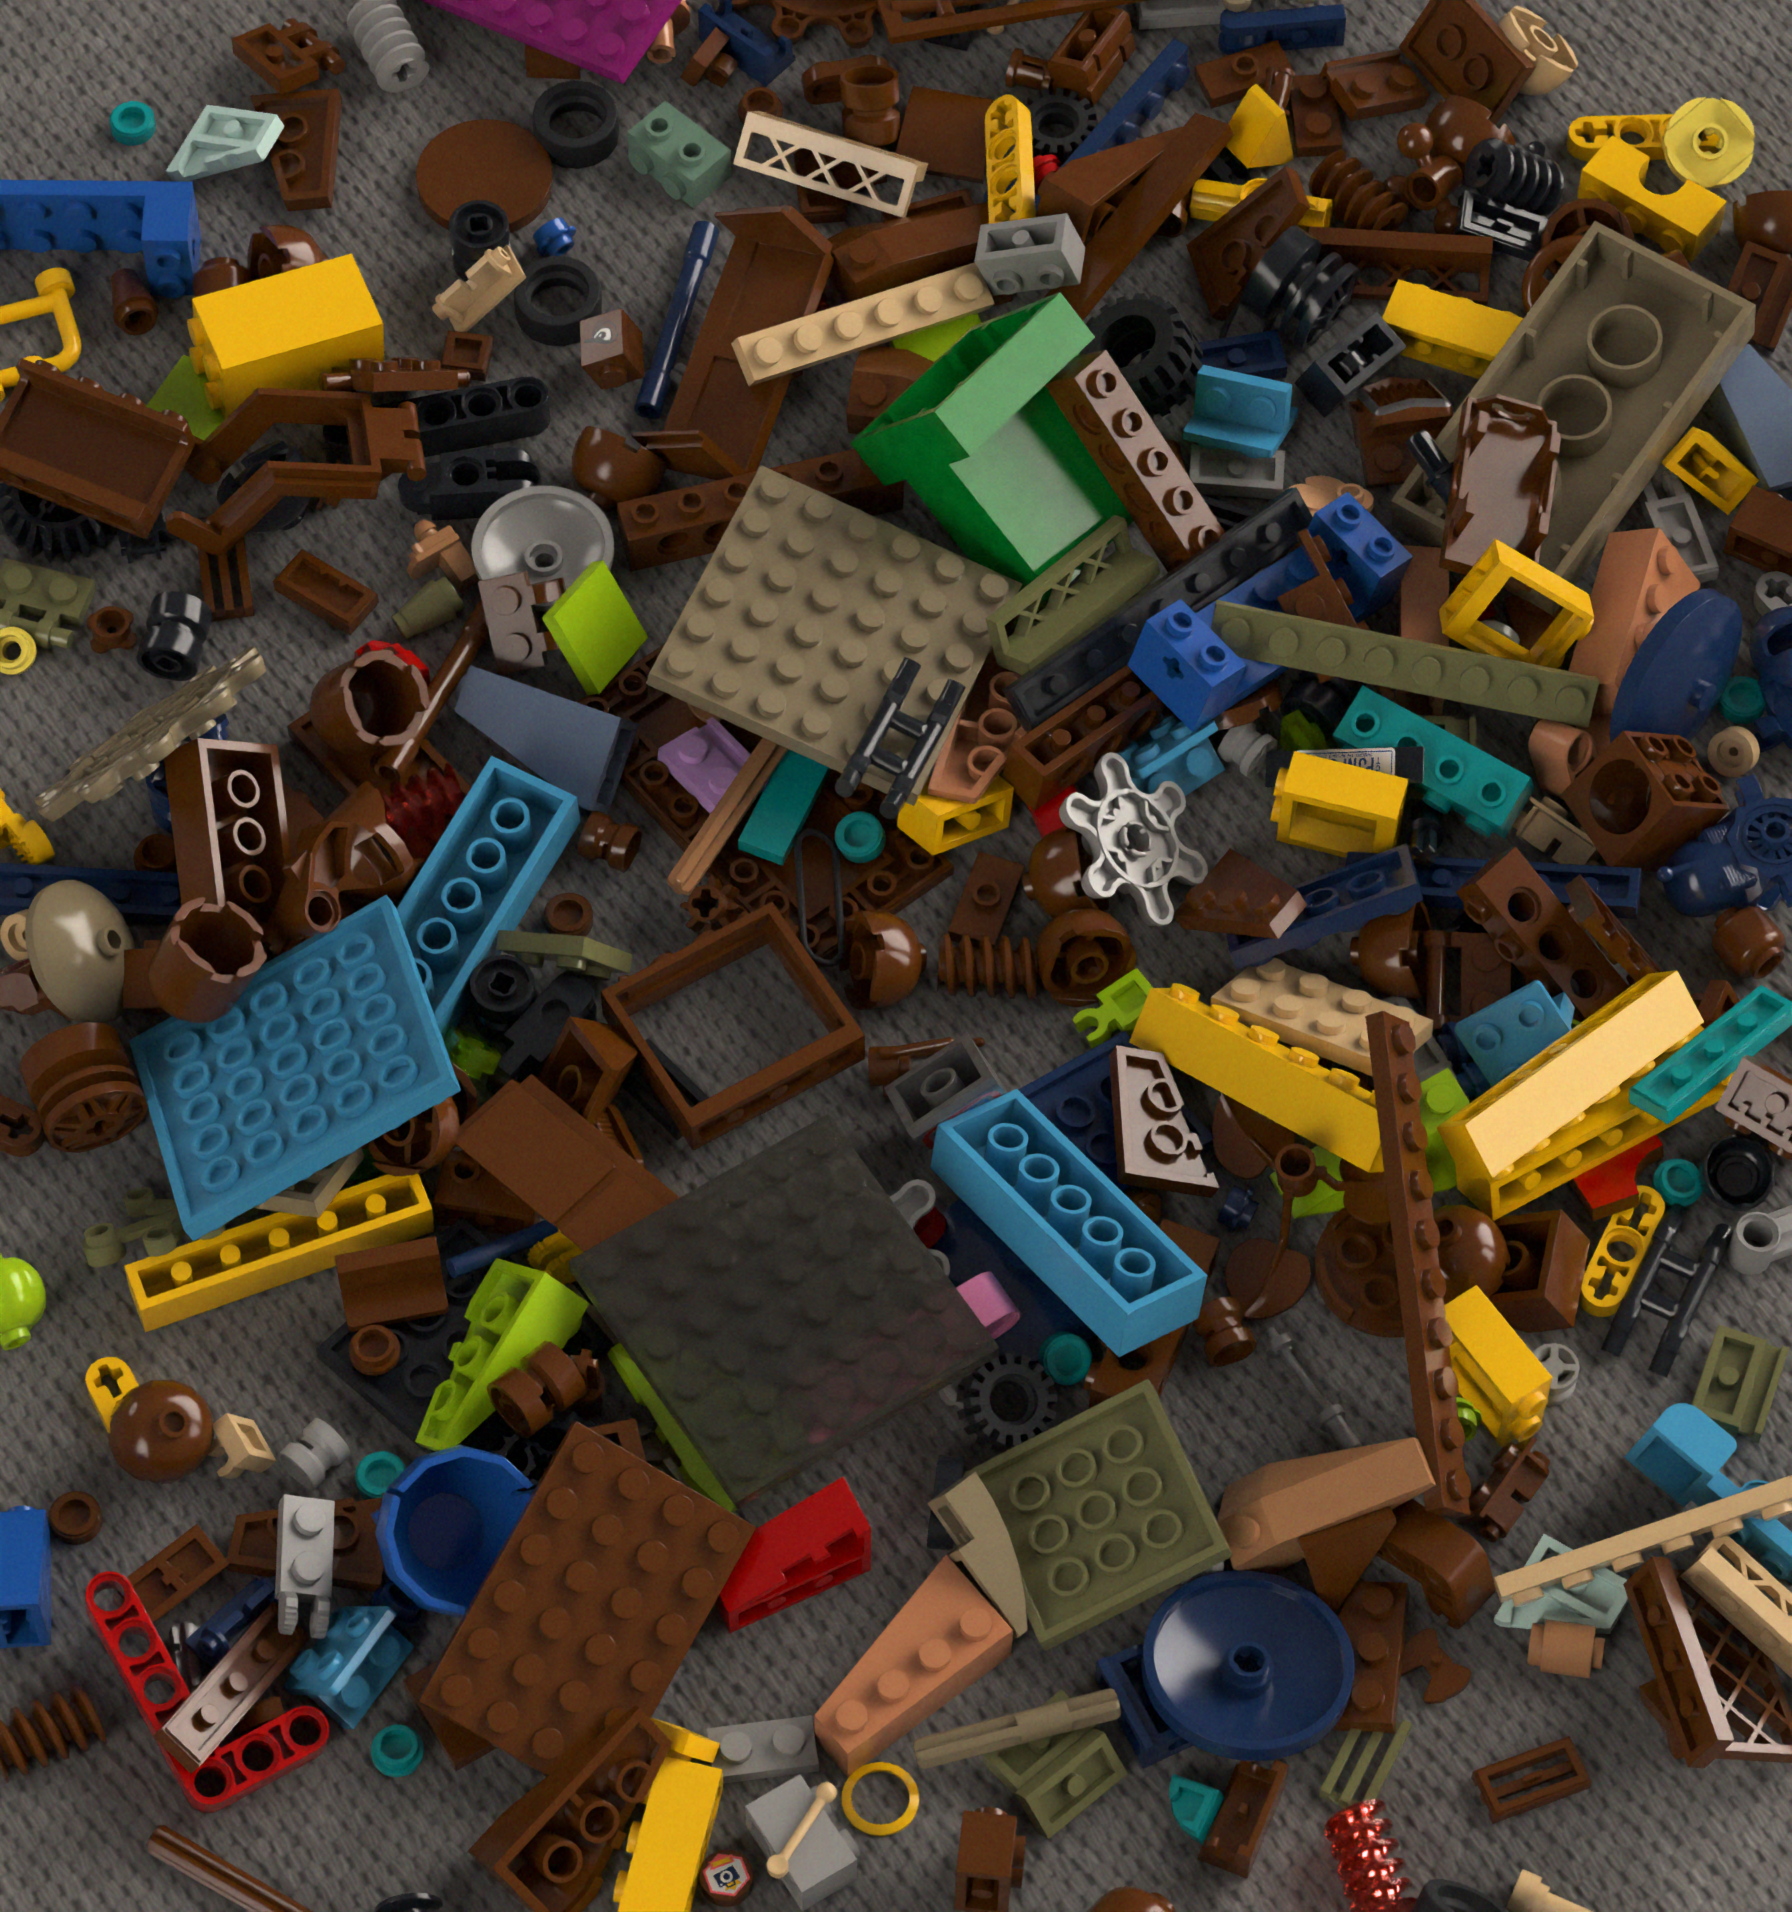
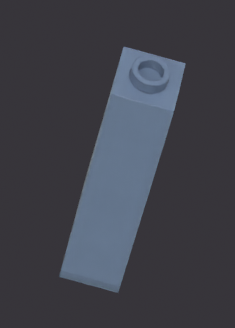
[1708,344,1792,502]
[454,665,639,814]

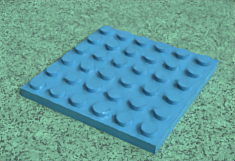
[129,895,461,1241]

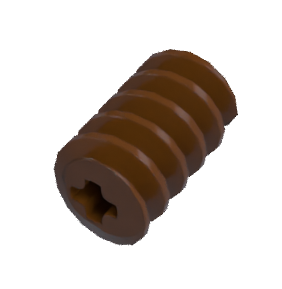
[1309,149,1409,231]
[937,933,1038,1000]
[0,1683,107,1783]

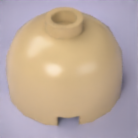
[1497,6,1578,96]

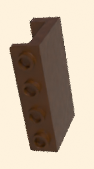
[0,358,196,539]

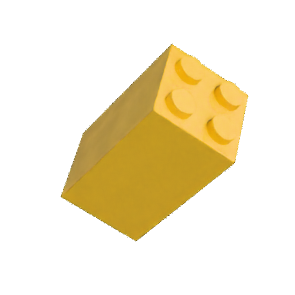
[187,253,384,419]

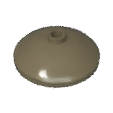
[25,880,136,1023]

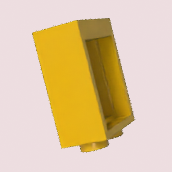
[1439,539,1594,669]
[1270,751,1408,858]
[1444,1285,1553,1447]

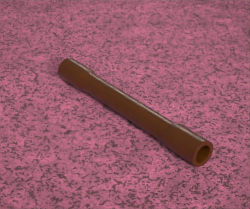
[374,599,490,784]

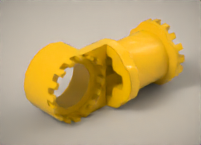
[0,788,55,865]

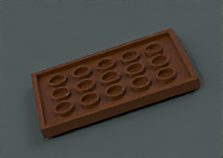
[415,1421,756,1777]

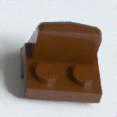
[1349,377,1453,489]

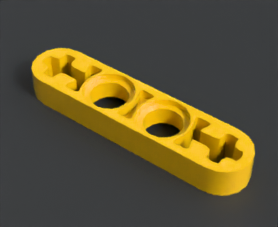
[985,94,1036,224]
[1566,114,1720,161]

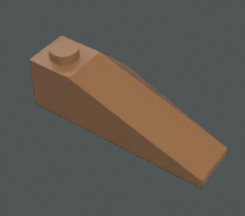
[1217,1437,1436,1575]

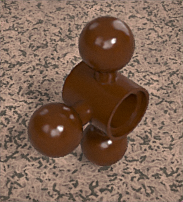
[1383,122,1463,235]

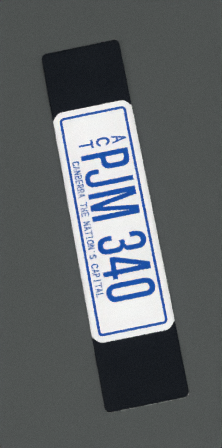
[1265,746,1424,788]

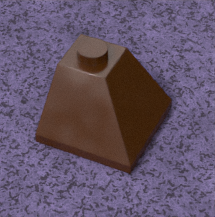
[538,1016,639,1126]

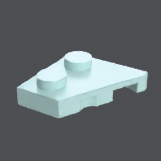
[166,105,285,181]
[1494,1534,1629,1634]

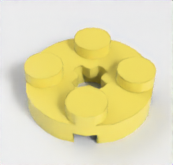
[1661,97,1755,190]

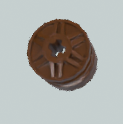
[19,1022,148,1153]

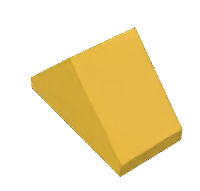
[1226,84,1294,168]
[1661,427,1759,515]

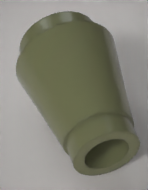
[391,576,465,640]

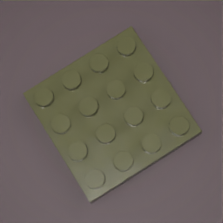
[965,1378,1233,1651]

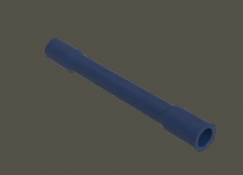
[634,221,720,419]

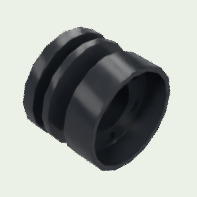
[1240,225,1361,350]

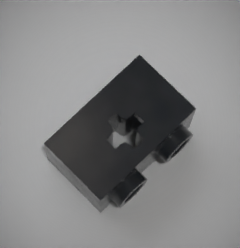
[1294,311,1407,418]

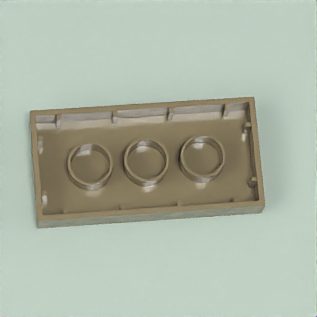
[1391,221,1756,616]

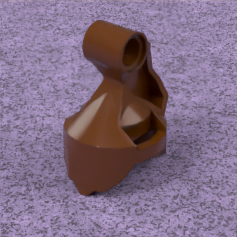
[275,781,426,939]

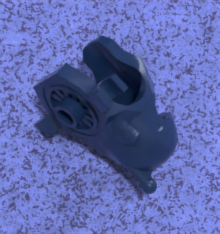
[1749,606,1792,753]
[1656,774,1792,917]

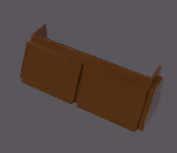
[631,205,835,480]
[455,1074,751,1332]

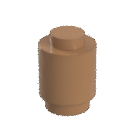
[1527,1619,1606,1679]

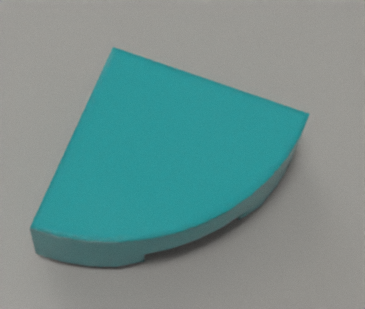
[1169,1774,1225,1845]

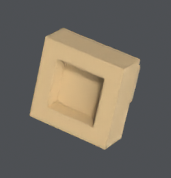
[208,1413,277,1479]

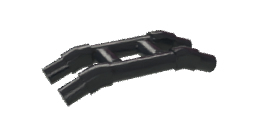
[835,657,965,819]
[1601,1203,1733,1378]

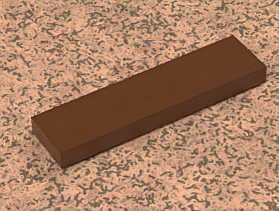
[153,1601,311,1773]

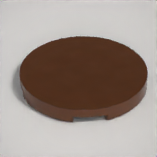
[416,119,553,233]
[1314,1207,1447,1338]

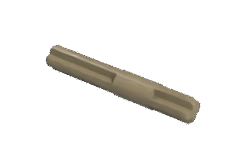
[913,1688,1121,1769]

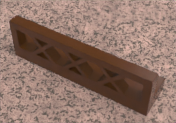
[1308,226,1493,306]

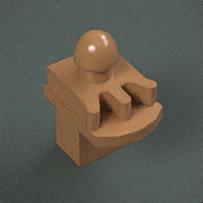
[406,519,480,593]

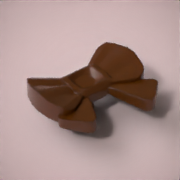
[1401,1628,1471,1704]

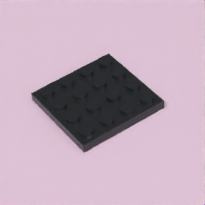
[316,1216,607,1454]

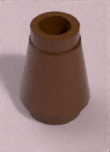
[111,268,159,335]

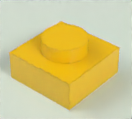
[650,1717,720,1763]

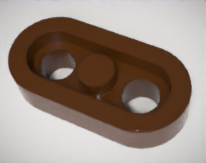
[801,55,890,105]

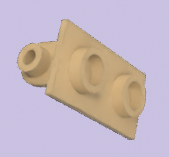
[432,245,527,332]
[1512,796,1601,866]

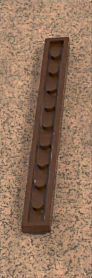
[1365,1011,1471,1520]

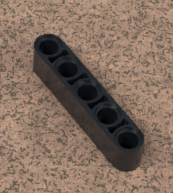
[323,376,550,464]

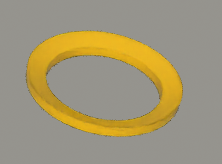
[841,1762,919,1836]

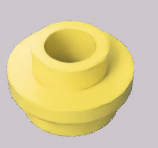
[0,627,37,675]

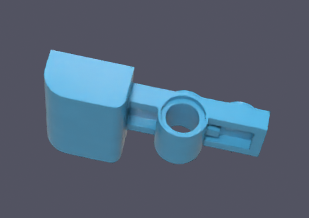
[1624,1403,1792,1584]

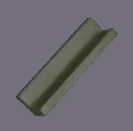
[986,515,1160,675]

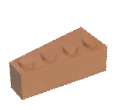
[814,1555,1013,1778]

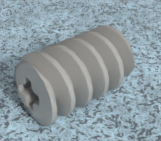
[346,0,430,93]

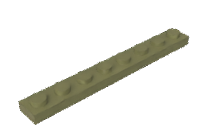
[1210,600,1599,728]

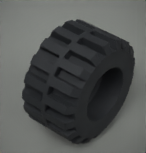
[1079,293,1203,421]

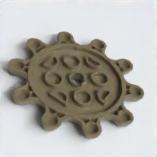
[34,646,266,822]

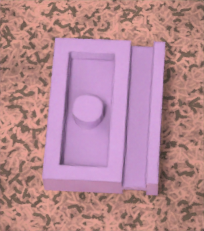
[657,717,770,814]

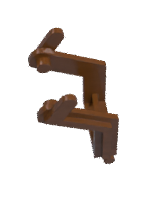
[166,388,427,556]

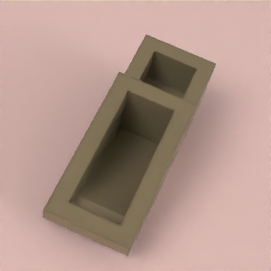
[927,1471,1028,1639]

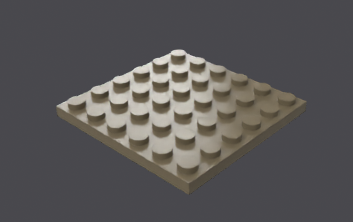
[646,465,1022,806]

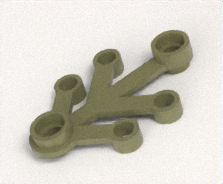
[82,1187,266,1267]

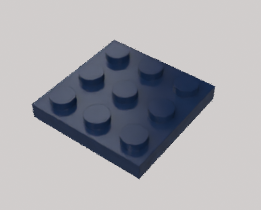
[1018,1031,1215,1194]

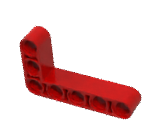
[85,1571,329,1813]

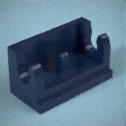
[698,0,796,87]
[1095,1644,1194,1769]

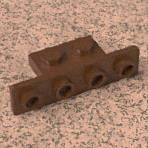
[1277,528,1397,702]

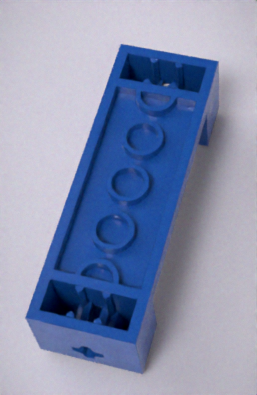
[0,180,201,298]
[1127,492,1413,732]

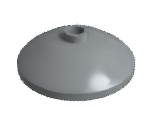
[471,485,615,611]

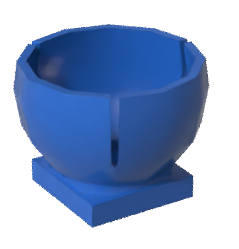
[370,1445,534,1618]

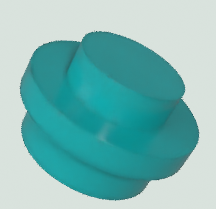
[1652,1158,1702,1208]
[371,1724,424,1777]

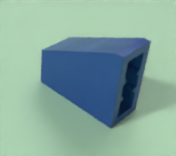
[0,1506,51,1648]

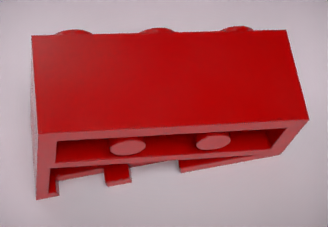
[714,1476,871,1633]

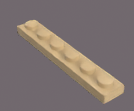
[731,263,995,386]
[1494,1475,1792,1607]

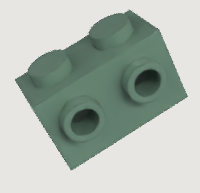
[627,100,732,208]

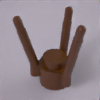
[868,1037,985,1097]

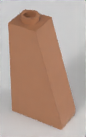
[1393,545,1449,716]

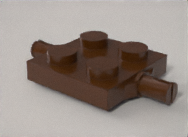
[318,357,470,392]

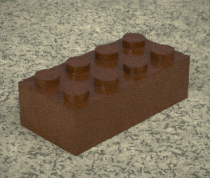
[164,738,292,949]

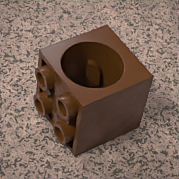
[1560,731,1731,872]

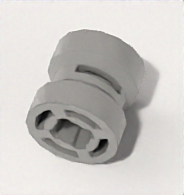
[277,1418,351,1491]

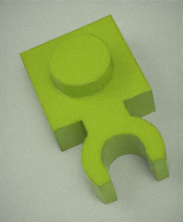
[1072,968,1153,1049]

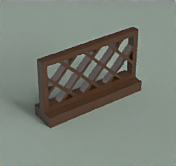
[1623,1556,1792,1768]

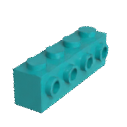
[1333,686,1535,839]

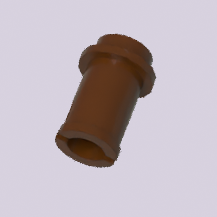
[1263,66,1295,119]

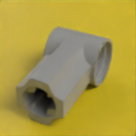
[1727,1205,1792,1275]

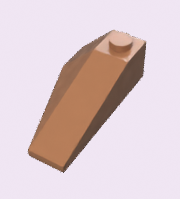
[928,647,1030,804]

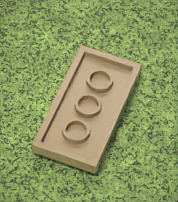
[1210,958,1434,1077]

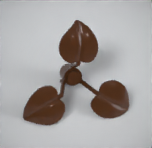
[1212,1093,1430,1320]

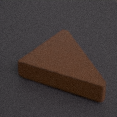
[1298,1506,1397,1613]

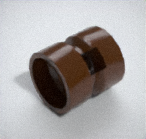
[840,64,900,146]
[487,1341,586,1438]

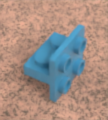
[1183,365,1298,459]
[1117,716,1225,796]
[1454,980,1575,1087]
[283,1606,414,1729]

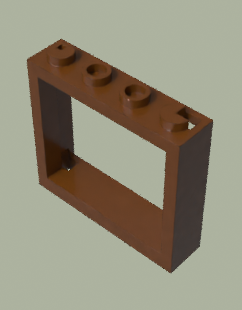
[601,902,865,1151]

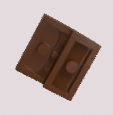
[896,86,995,184]

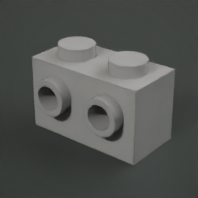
[975,213,1085,296]
[745,1774,861,1912]

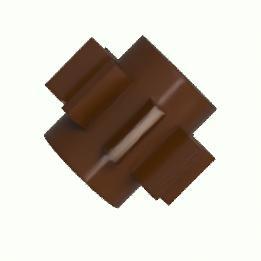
[680,876,746,932]

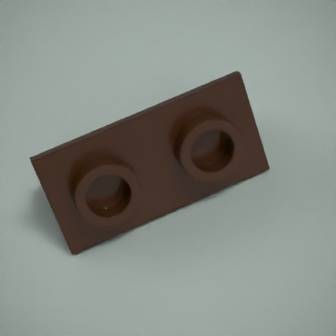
[1457,1436,1550,1543]

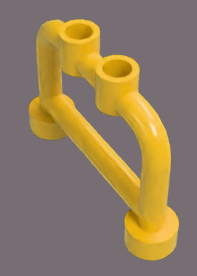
[0,267,82,402]

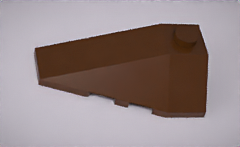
[1036,127,1183,246]
[827,202,989,303]
[846,346,934,434]
[467,1705,672,1912]

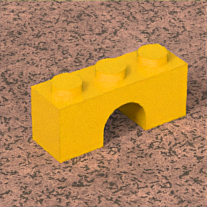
[1577,135,1727,263]

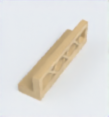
[733,111,928,218]
[1680,1535,1792,1678]

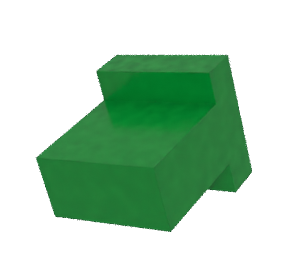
[850,292,1134,602]

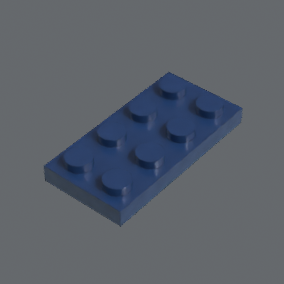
[1226,843,1423,969]

